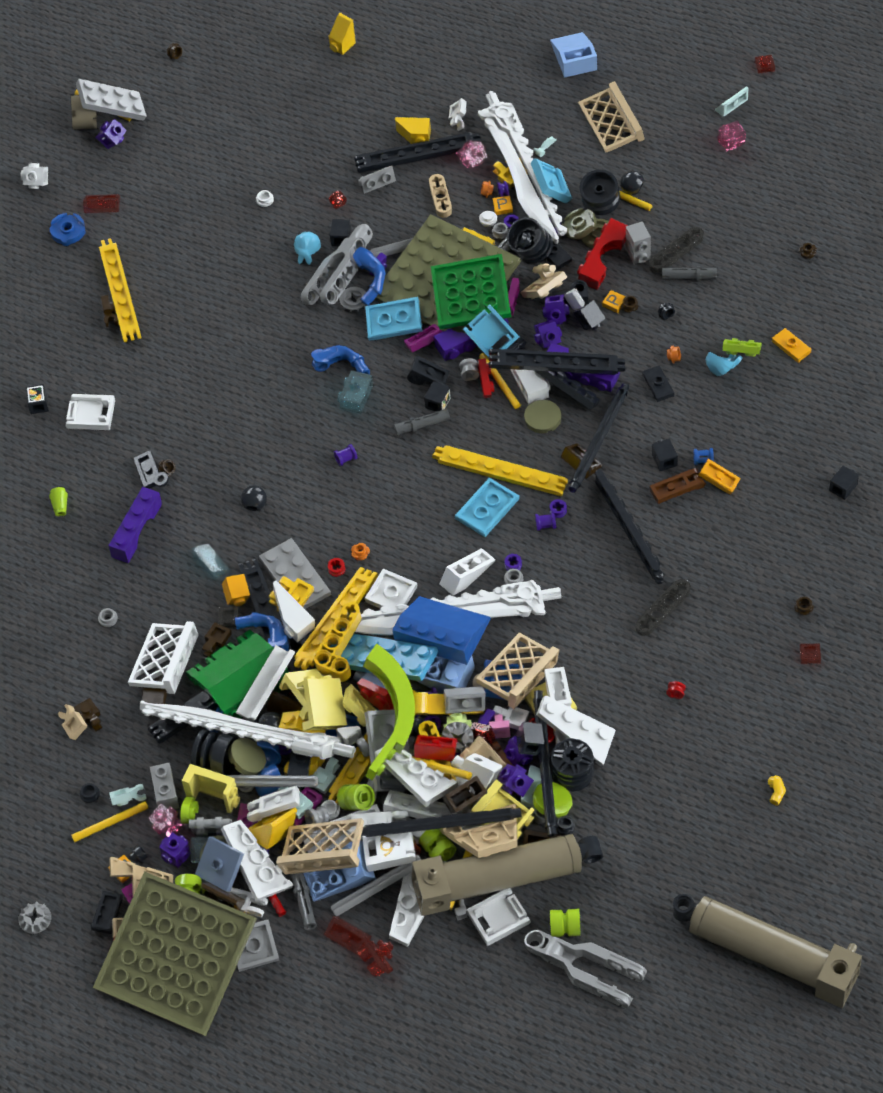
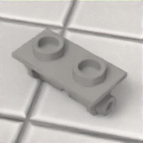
[358,166,396,194]

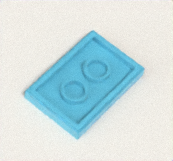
[365,297,422,341]
[455,478,520,537]

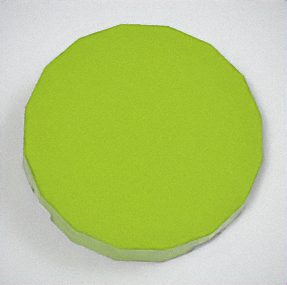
[532,782,572,818]

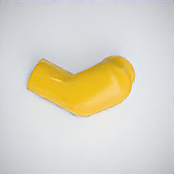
[768,775,786,806]

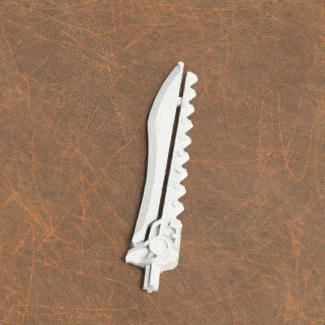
[478,91,567,244]
[341,580,561,635]
[140,701,356,759]

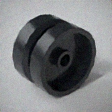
[579,169,621,215]

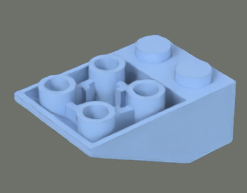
[550,32,597,78]
[417,656,475,694]
[304,840,376,902]

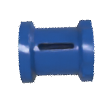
[693,448,714,466]

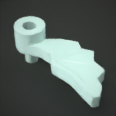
[533,136,556,158]

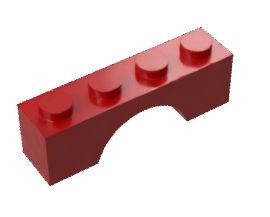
[577,218,628,290]

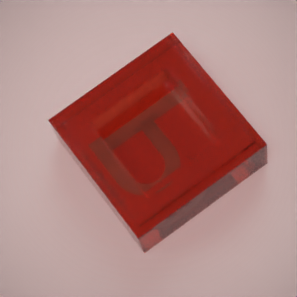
[800,643,821,664]

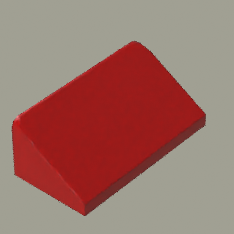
[414,735,457,761]

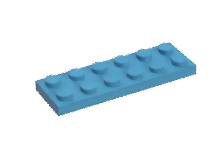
[320,631,438,682]

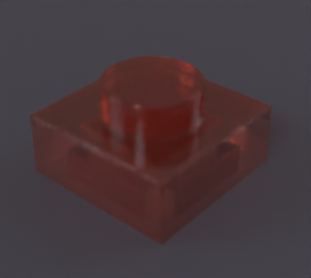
[755,55,775,74]
[471,722,496,744]

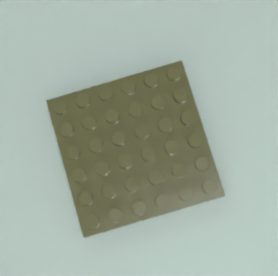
[375,214,521,333]
[93,871,257,1036]

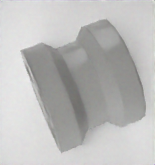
[459,358,479,381]
[305,806,329,824]

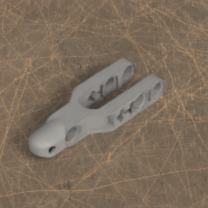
[301,224,373,305]
[524,930,647,1008]

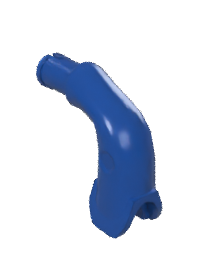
[353,247,386,306]
[311,345,370,378]
[235,612,289,652]

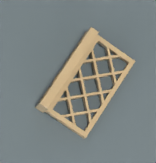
[578,81,645,153]
[475,633,559,709]
[276,818,364,875]

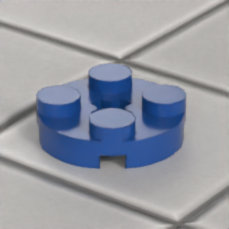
[50,213,86,246]

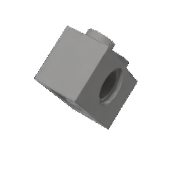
[626,221,651,264]
[150,763,179,812]

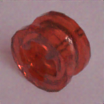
[329,191,347,209]

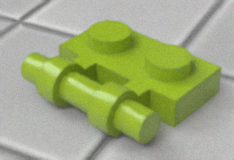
[722,338,762,356]

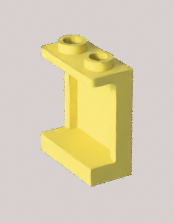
[279,669,322,720]
[297,675,347,731]
[182,764,240,814]
[471,780,535,840]

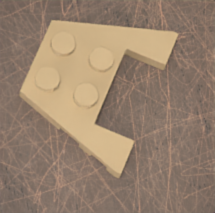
[440,804,518,858]
[109,857,173,938]

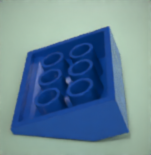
[392,596,491,665]

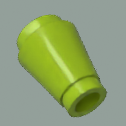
[49,487,68,517]

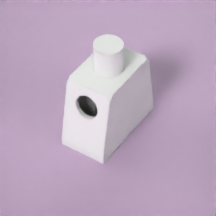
[451,753,503,802]

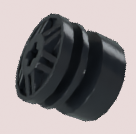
[507,217,553,264]
[191,729,238,775]
[551,738,594,792]

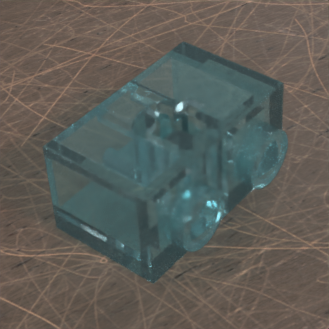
[337,370,373,414]

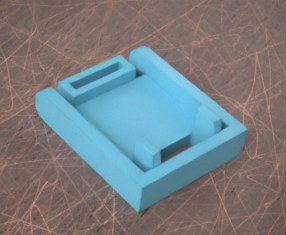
[531,158,572,203]
[463,304,519,357]

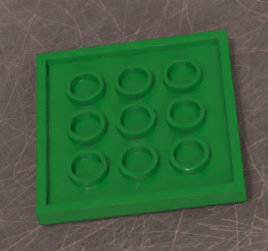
[431,254,511,330]

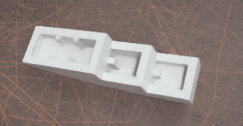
[544,667,572,745]

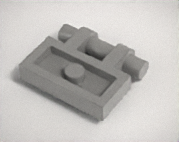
[189,817,233,837]

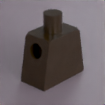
[441,776,488,815]

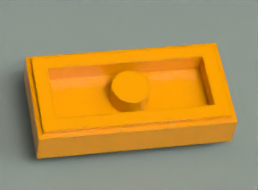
[772,328,811,363]
[698,459,741,495]

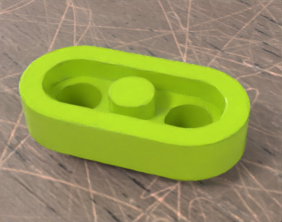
[181,797,199,824]

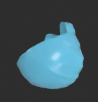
[294,232,321,265]
[706,352,742,376]

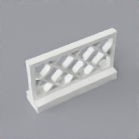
[128,621,198,694]

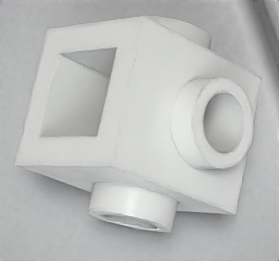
[21,163,48,189]

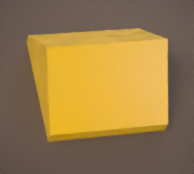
[248,807,297,850]

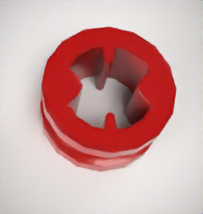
[328,558,345,577]
[666,681,686,699]

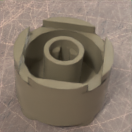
[71,95,97,130]

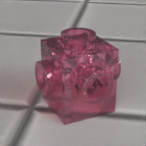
[717,120,746,151]
[456,140,488,168]
[148,803,185,836]

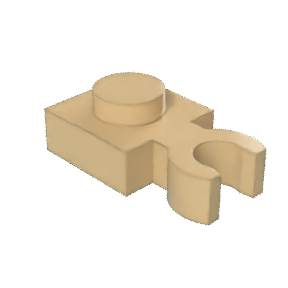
[58,704,87,740]

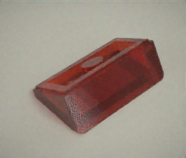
[83,194,120,213]
[324,916,372,955]

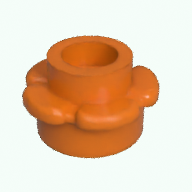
[481,181,494,198]
[667,346,681,364]
[351,543,370,560]

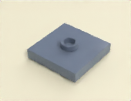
[195,837,245,892]

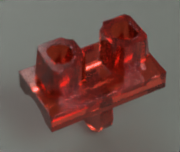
[357,937,394,977]

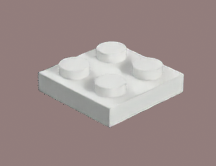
[365,569,417,609]

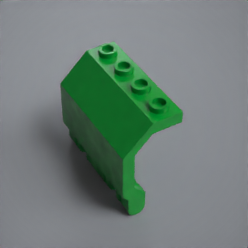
[185,629,289,719]

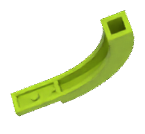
[363,643,415,781]

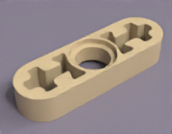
[429,174,452,218]

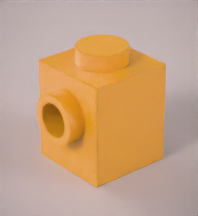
[222,574,250,606]

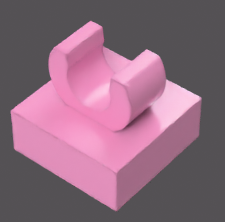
[489,714,510,739]

